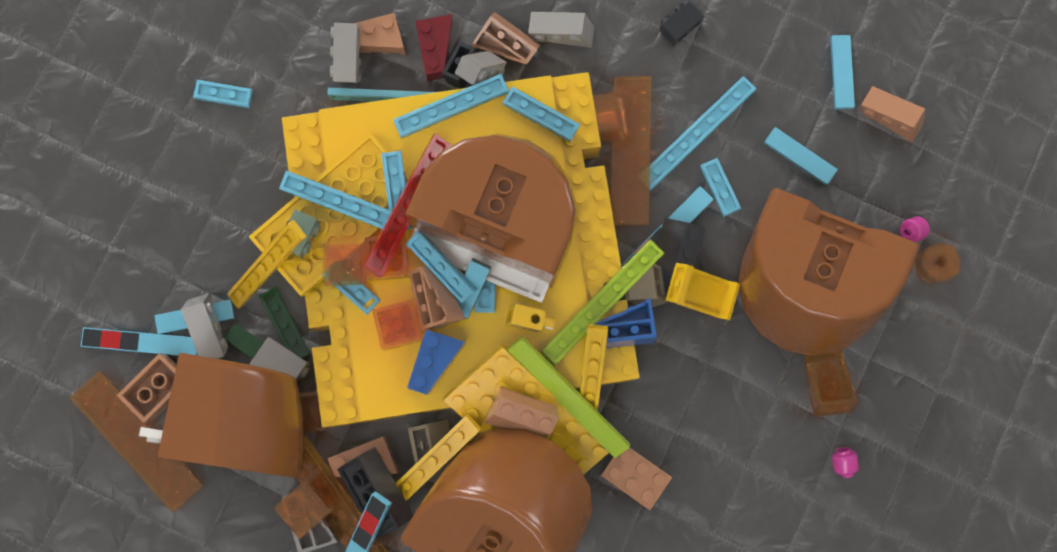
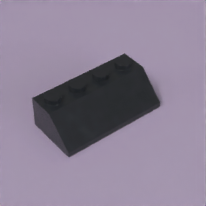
[654,218,706,296]
[337,447,413,539]

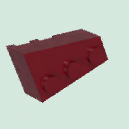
[415,14,453,81]

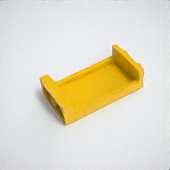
[665,263,740,320]

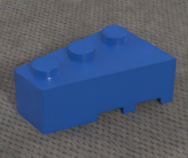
[593,298,657,348]
[407,330,466,395]

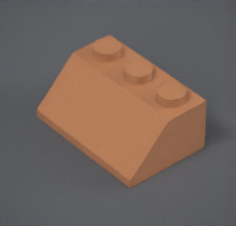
[485,386,559,438]

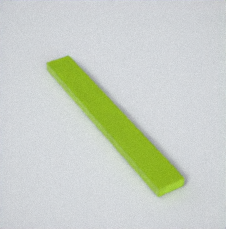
[540,239,664,366]
[507,336,630,458]

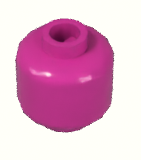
[900,216,930,242]
[831,447,859,478]

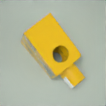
[505,304,555,332]

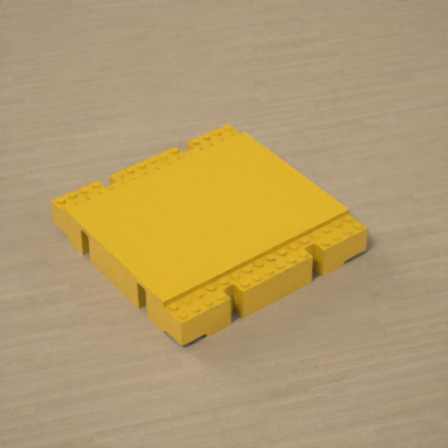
[282,72,640,428]

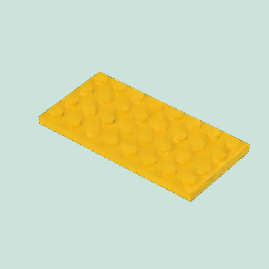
[249,133,410,297]
[443,345,609,475]

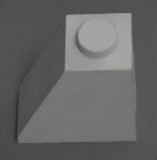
[249,337,310,380]

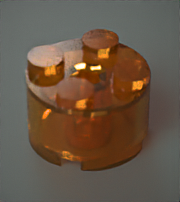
[914,243,960,284]

